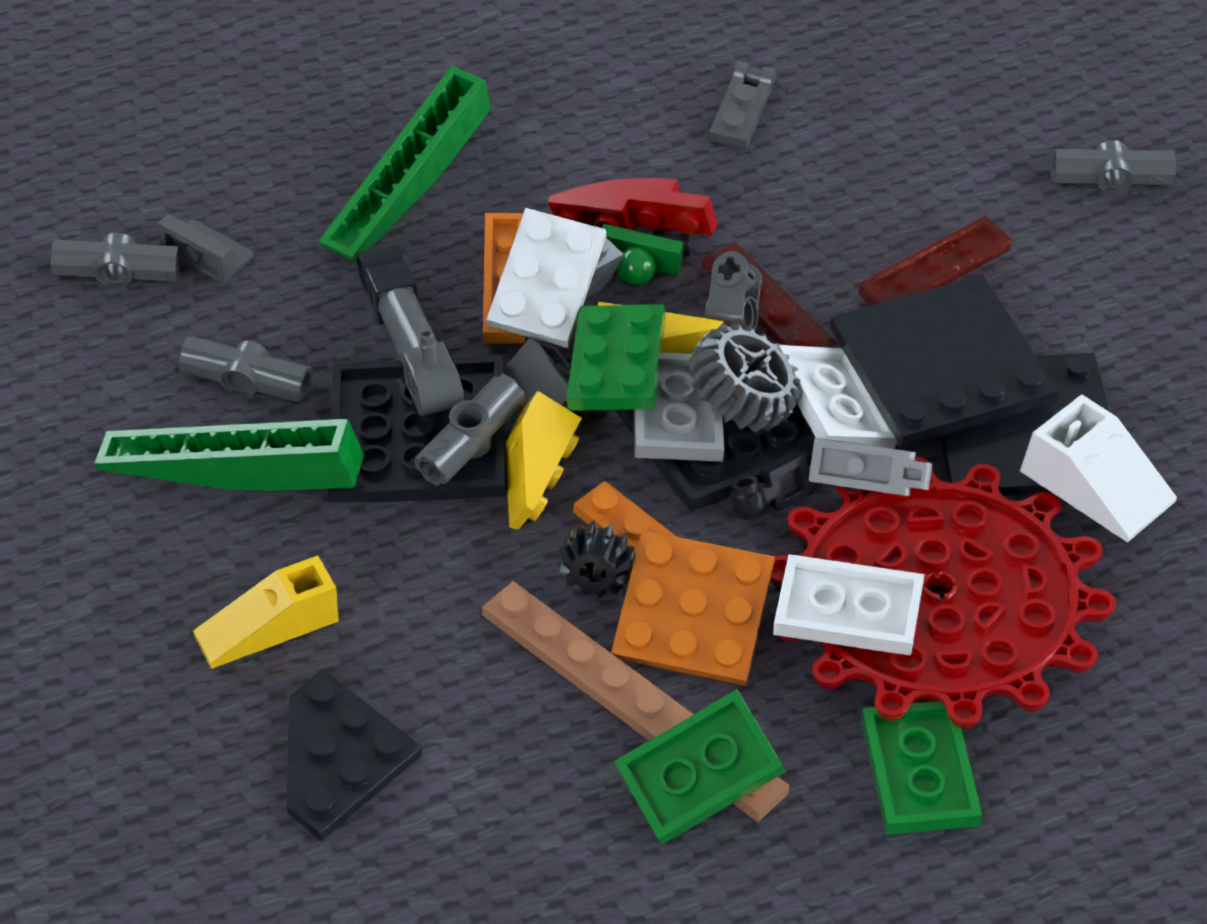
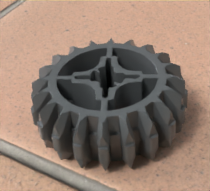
[688,323,801,432]

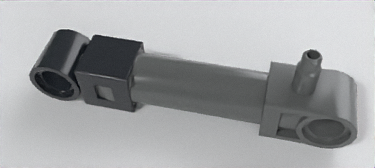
[356,244,464,417]

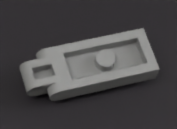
[808,438,932,496]

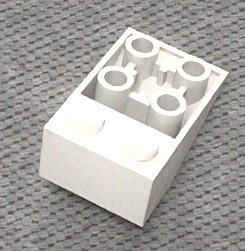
[1020,395,1177,542]

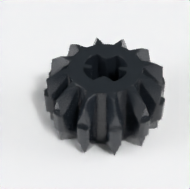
[558,520,636,599]

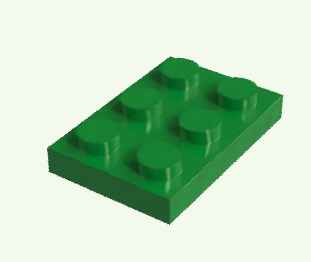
[566,304,666,411]
[614,689,786,844]
[861,701,982,835]

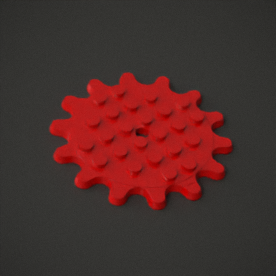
[770,457,1116,730]

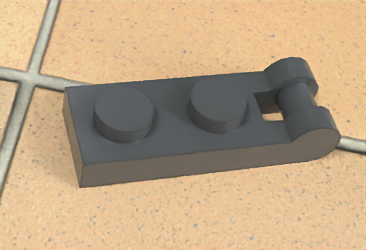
[709,60,776,150]

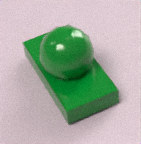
[602,224,683,286]

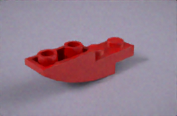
[548,178,718,236]

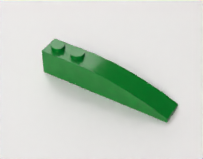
[318,65,491,262]
[94,419,364,491]

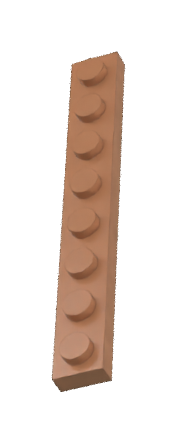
[482,581,790,822]

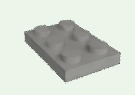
[634,353,724,462]

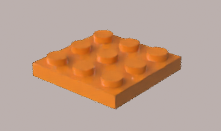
[611,530,775,686]

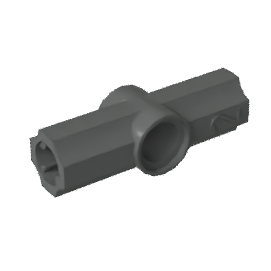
[1051,140,1176,191]
[50,233,181,286]
[178,336,312,402]
[415,374,525,487]

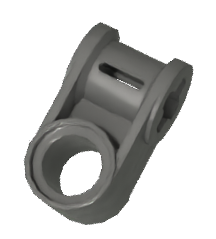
[705,251,762,332]

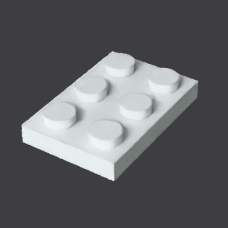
[486,208,606,348]
[778,345,898,449]
[773,554,924,655]

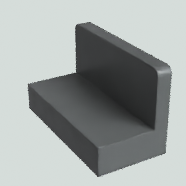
[158,213,254,284]
[504,337,590,413]

